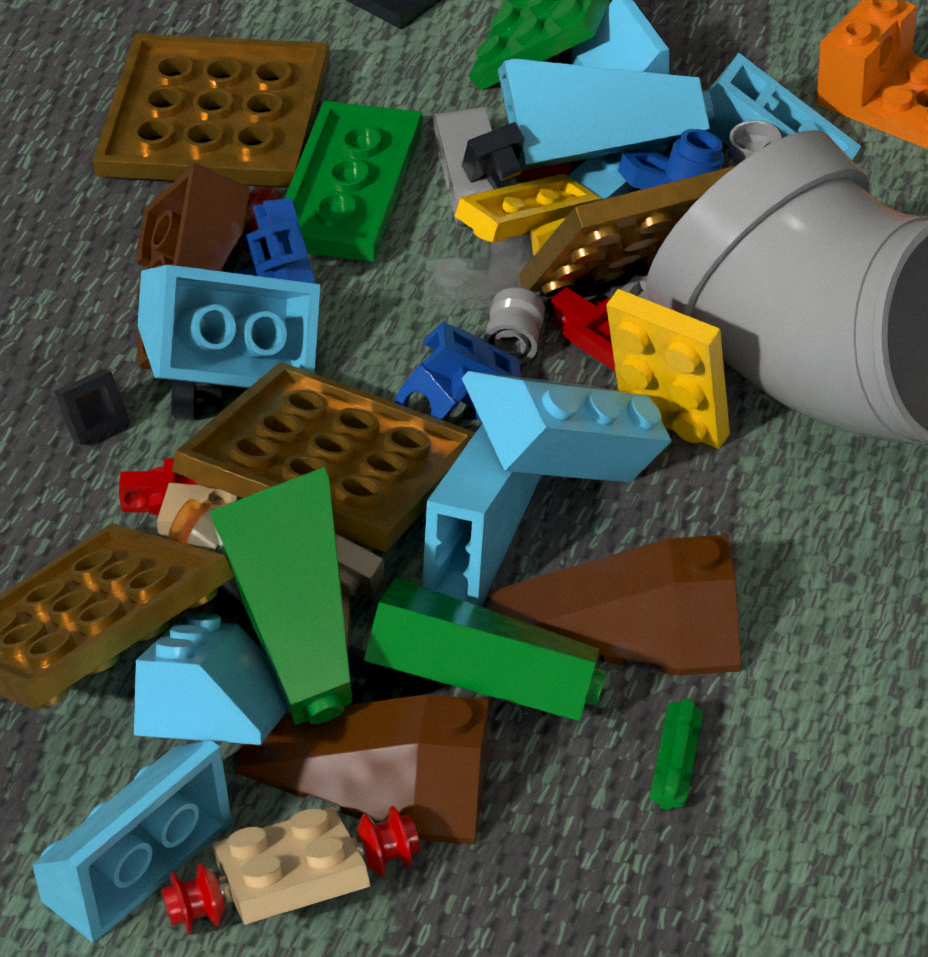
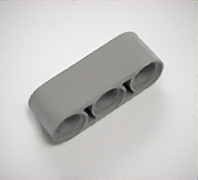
[433,107,494,226]

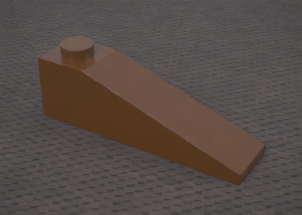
[137,163,251,370]
[490,534,741,676]
[236,694,492,845]

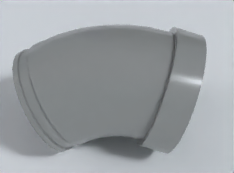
[646,130,928,445]

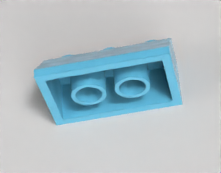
[137,265,320,388]
[462,371,671,483]
[134,612,288,745]
[32,740,232,943]

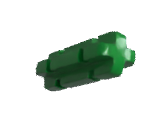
[650,698,703,811]

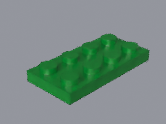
[284,101,423,262]

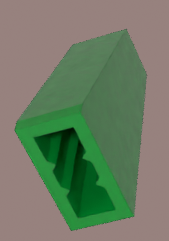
[209,467,353,726]
[364,578,607,721]

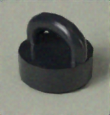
[171,380,223,419]

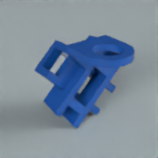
[232,198,316,284]
[395,321,521,421]

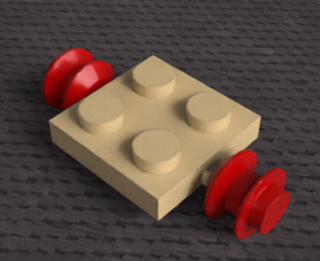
[161,806,420,935]

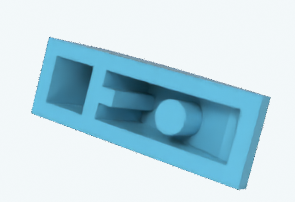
[708,53,861,160]

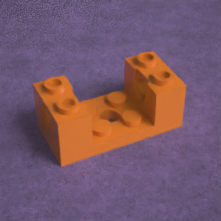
[817,0,928,149]

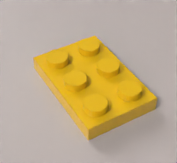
[606,289,730,449]

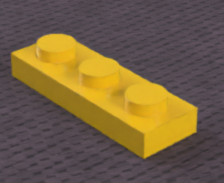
[455,173,602,242]

